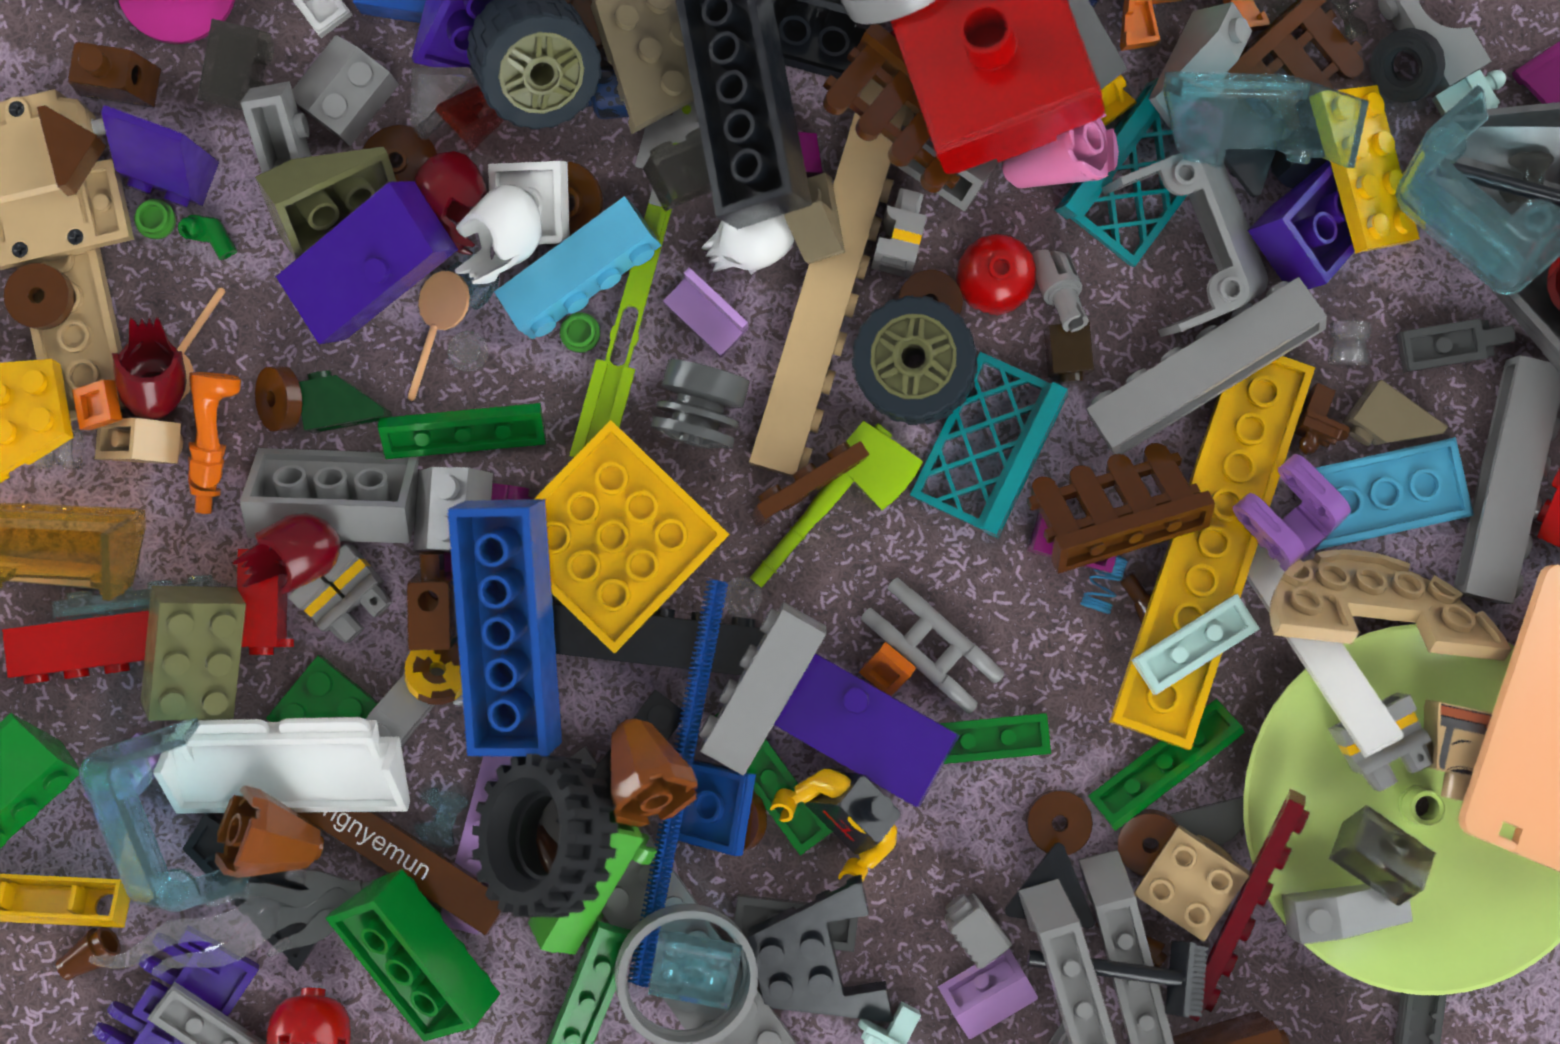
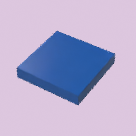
[677,759,756,856]

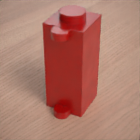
[237,549,294,655]

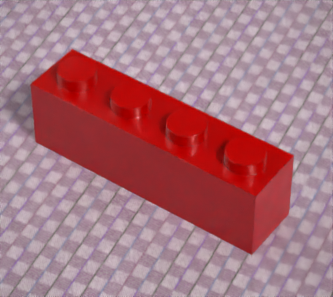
[2,610,149,684]

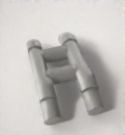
[861,578,1004,713]

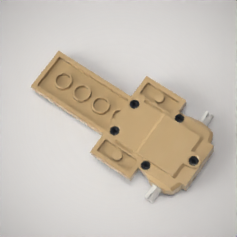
[0,89,134,421]

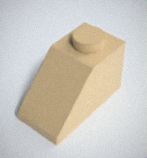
[95,418,183,464]

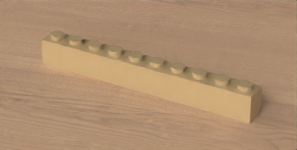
[749,79,914,478]

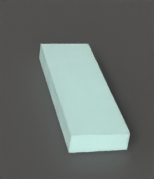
[1131,594,1260,695]

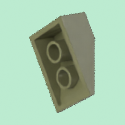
[255,147,397,259]

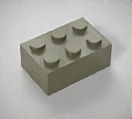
[141,585,246,721]

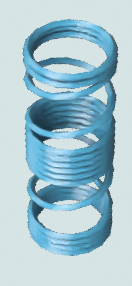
[1080,555,1128,614]

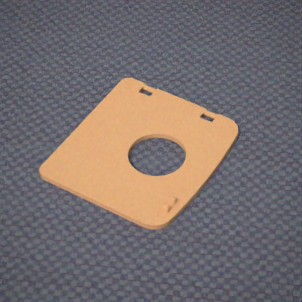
[1458,565,1560,872]

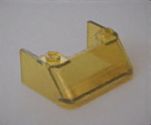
[0,503,146,601]

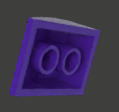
[412,0,494,78]
[101,105,219,208]
[1248,159,1355,289]

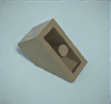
[1342,379,1448,446]

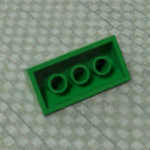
[0,713,82,848]
[325,869,500,1042]

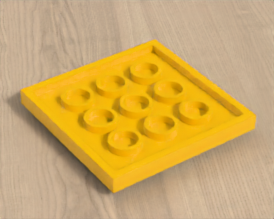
[534,420,730,654]

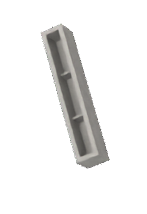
[1086,277,1327,455]
[1453,355,1560,604]

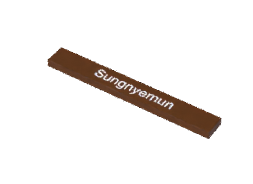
[297,812,502,936]

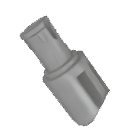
[1032,249,1088,332]

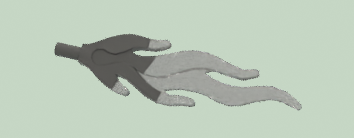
[89,869,376,976]

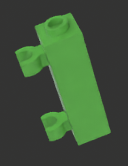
[528,811,657,955]

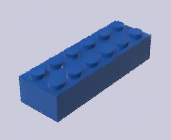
[448,499,562,757]

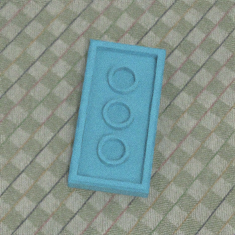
[1314,437,1474,550]

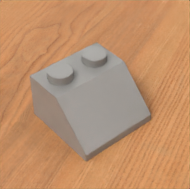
[292,35,399,146]
[413,467,493,553]

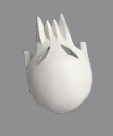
[455,185,542,284]
[702,214,795,275]

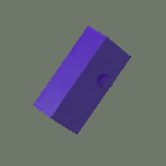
[275,181,458,345]
[774,653,960,808]

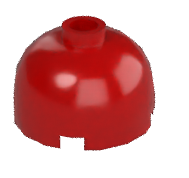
[956,233,1036,316]
[266,988,351,1044]

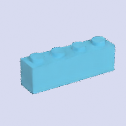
[494,196,662,340]

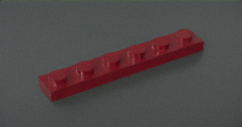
[1189,789,1310,1022]

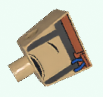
[1424,700,1492,801]

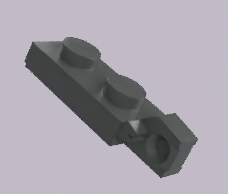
[1396,318,1516,373]

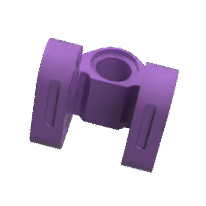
[1233,454,1351,572]

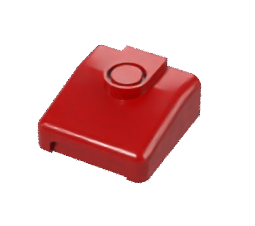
[891,0,1105,174]

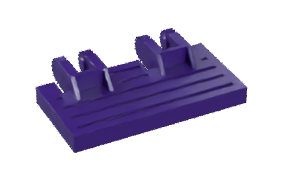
[92,925,259,1044]

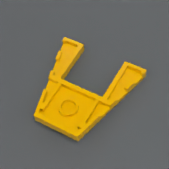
[0,359,74,483]

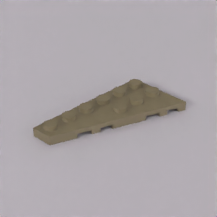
[591,0,694,134]

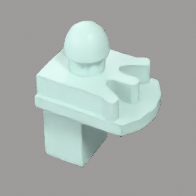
[1432,70,1506,116]
[858,1001,921,1044]

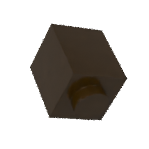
[1044,321,1094,384]

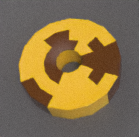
[404,644,462,705]

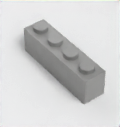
[698,602,827,776]

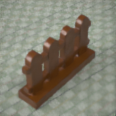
[1195,0,1364,132]
[823,23,960,193]
[1027,443,1215,574]

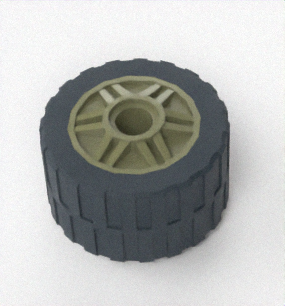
[467,0,602,130]
[852,295,978,425]

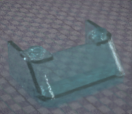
[1162,71,1369,168]
[1396,85,1560,295]
[79,718,250,912]

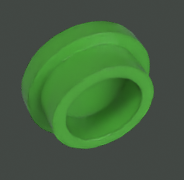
[134,199,176,240]
[560,312,600,353]

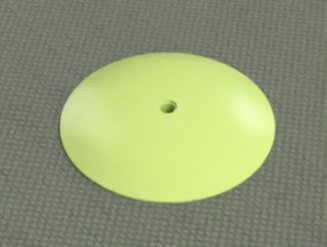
[1243,624,1560,995]

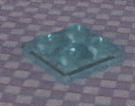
[648,929,743,1010]

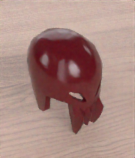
[414,151,487,255]
[111,317,187,420]
[232,513,341,595]

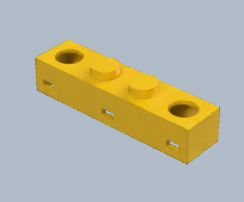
[0,874,133,928]

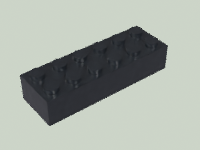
[676,0,812,230]

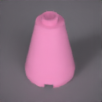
[1002,113,1119,188]

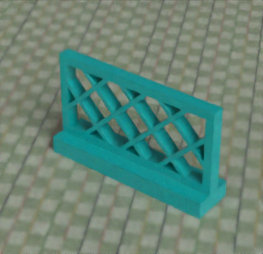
[1054,78,1214,267]
[910,351,1068,539]

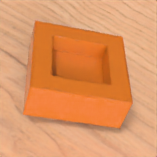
[72,379,122,430]
[859,642,916,696]

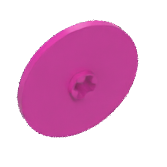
[118,0,235,44]

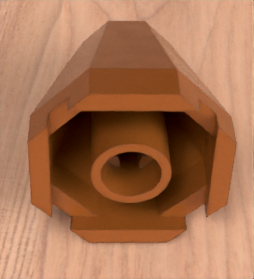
[611,719,698,827]
[215,785,324,878]

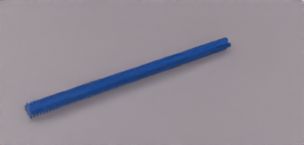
[628,578,728,987]

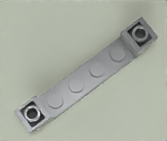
[1078,849,1174,1044]
[1018,879,1116,1044]

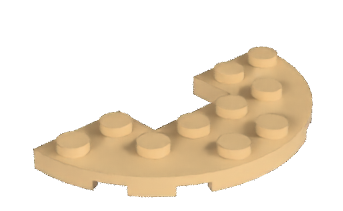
[1270,549,1512,661]

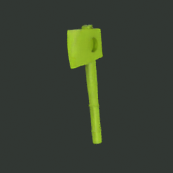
[749,421,923,588]

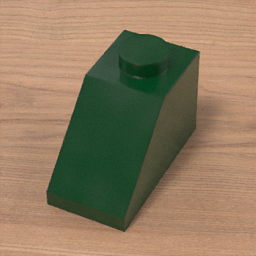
[299,370,392,434]

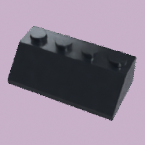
[772,0,882,80]

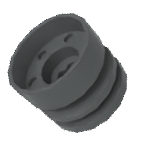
[650,359,750,449]

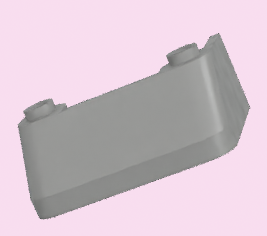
[1102,147,1268,337]

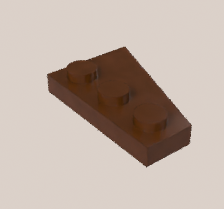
[750,441,870,529]

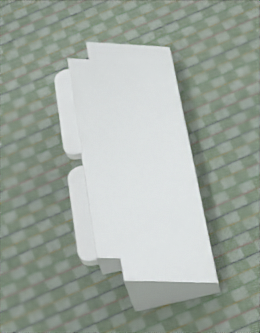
[153,717,410,814]

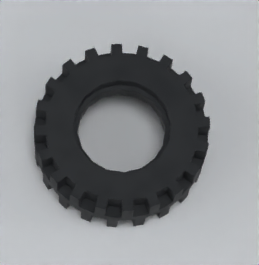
[472,754,618,917]

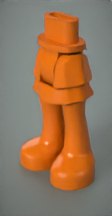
[188,372,241,514]

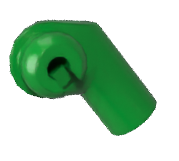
[178,214,237,260]

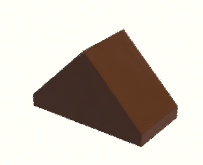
[37,105,106,196]

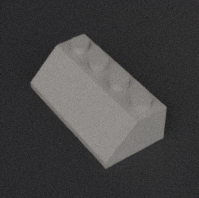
[239,448,419,543]

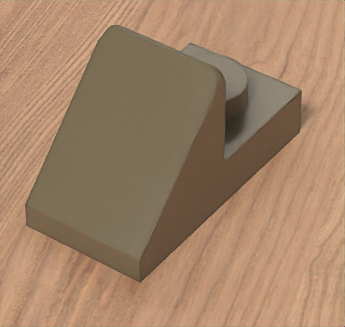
[784,172,845,264]

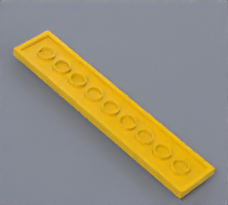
[1109,356,1315,750]

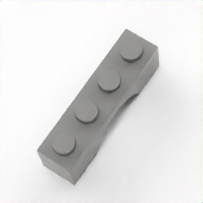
[1378,0,1492,95]

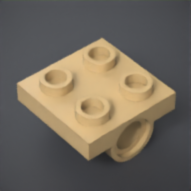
[1134,825,1250,942]

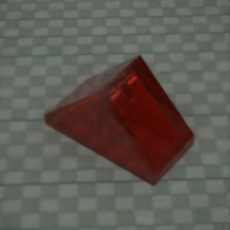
[435,85,504,152]

